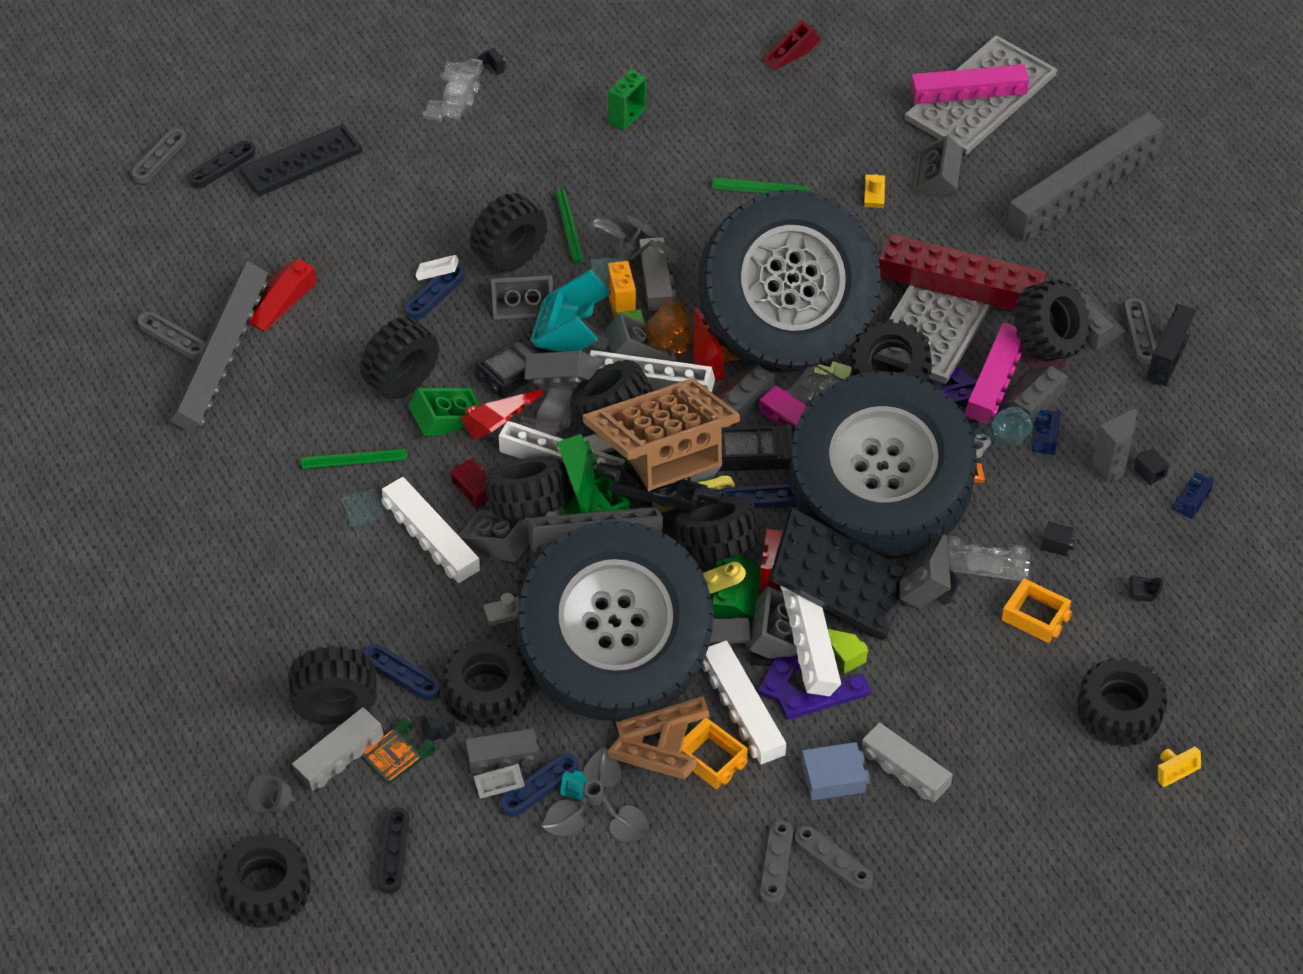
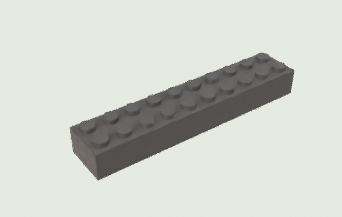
[1006,112,1165,242]

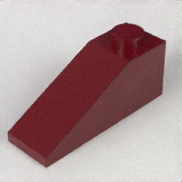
[762,19,821,71]

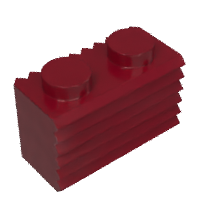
[450,459,488,508]

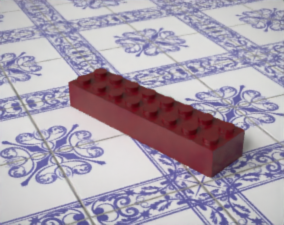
[879,234,1046,311]

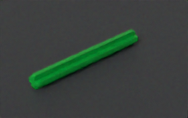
[712,177,809,194]
[555,188,583,264]
[301,449,407,469]

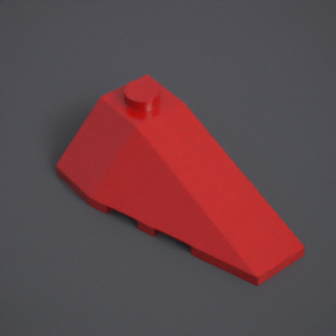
[248,259,316,332]
[693,307,724,381]
[460,390,544,440]

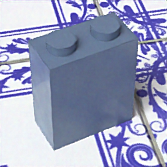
[801,742,870,801]

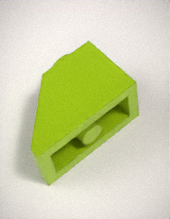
[828,629,868,673]

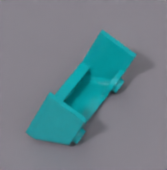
[531,269,611,352]

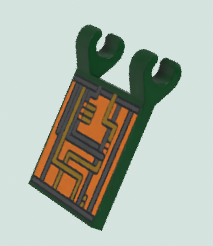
[361,716,436,784]

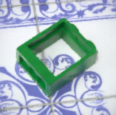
[608,69,646,131]

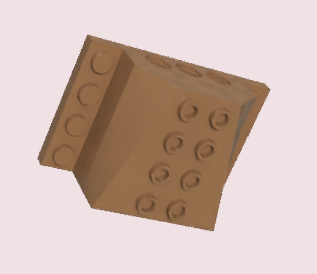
[583,378,740,491]

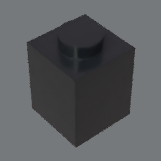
[1134,448,1169,486]
[1041,521,1076,556]

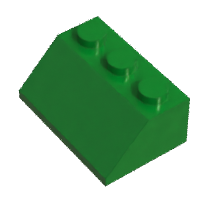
[713,554,761,622]

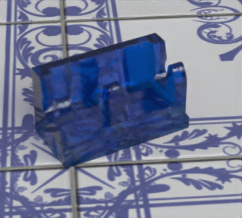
[1031,410,1061,455]
[1171,473,1214,519]

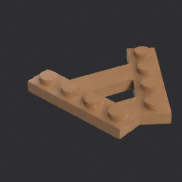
[607,696,710,780]

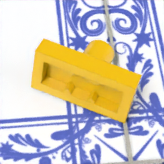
[864,174,885,208]
[1158,747,1201,787]

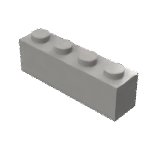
[639,237,676,311]
[292,707,384,792]
[861,722,953,803]

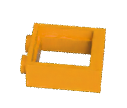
[608,261,636,318]
[1001,578,1072,643]
[680,717,748,789]

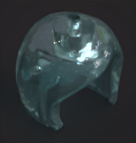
[992,406,1033,446]

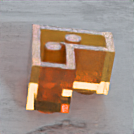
[644,300,694,354]

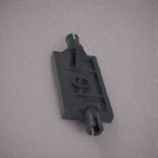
[596,462,724,512]

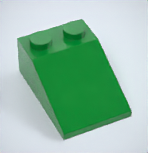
[408,388,480,436]
[557,434,597,513]

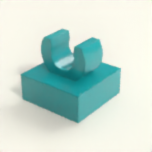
[560,770,587,801]

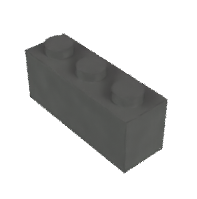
[466,728,539,774]

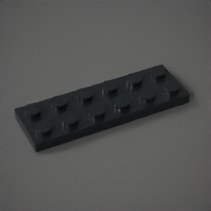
[240,124,363,196]

